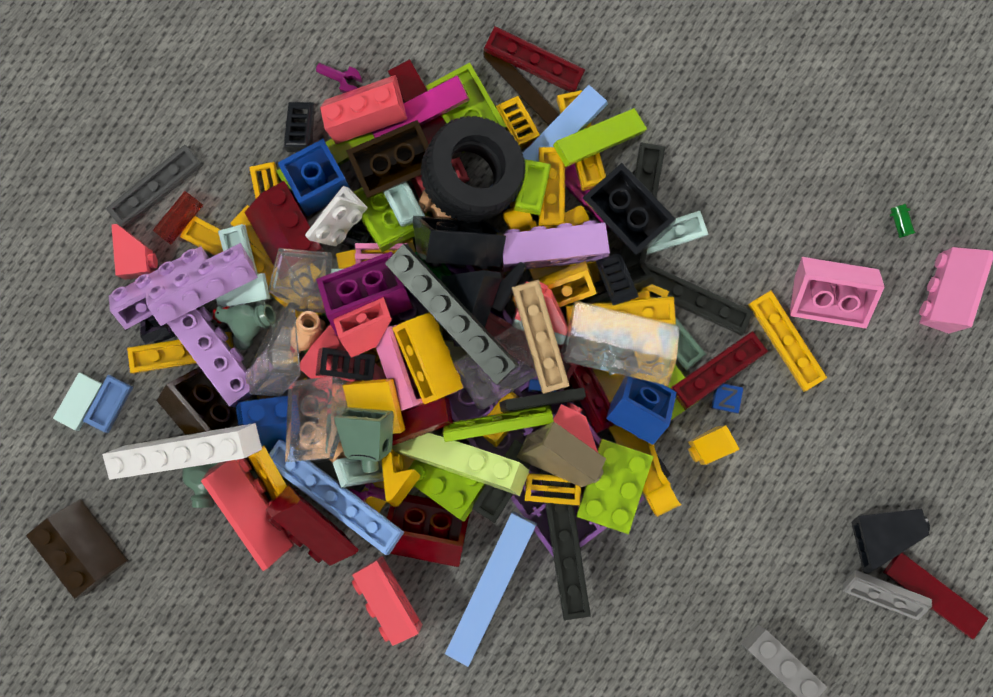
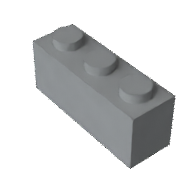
[741,625,827,697]

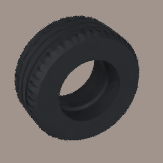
[421,116,526,223]

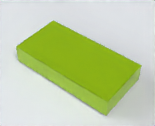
[514,159,551,215]

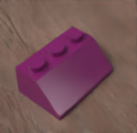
[316,251,413,336]

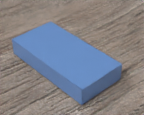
[83,375,133,433]

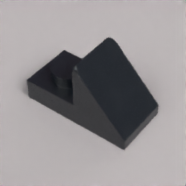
[140,315,176,344]

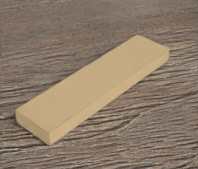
[511,280,569,394]

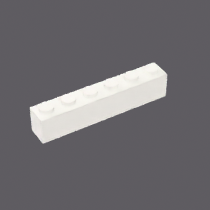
[102,423,262,480]

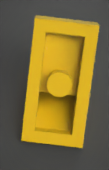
[381,449,421,507]

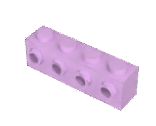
[502,220,610,272]
[145,243,258,326]
[109,246,209,330]
[167,306,260,407]

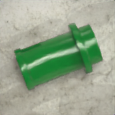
[889,204,916,238]

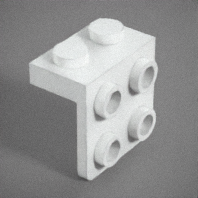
[305,186,368,246]

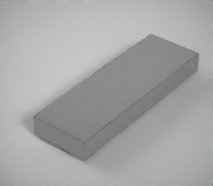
[843,570,932,620]

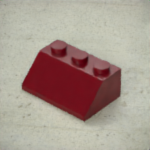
[244,181,326,279]
[266,485,359,566]
[387,494,470,567]

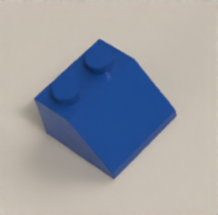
[278,139,350,216]
[606,367,677,445]
[236,395,298,453]

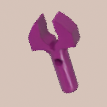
[316,63,363,93]
[350,483,386,502]

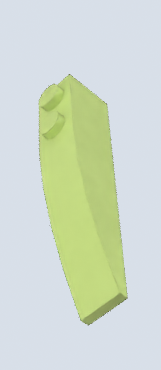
[392,433,530,496]

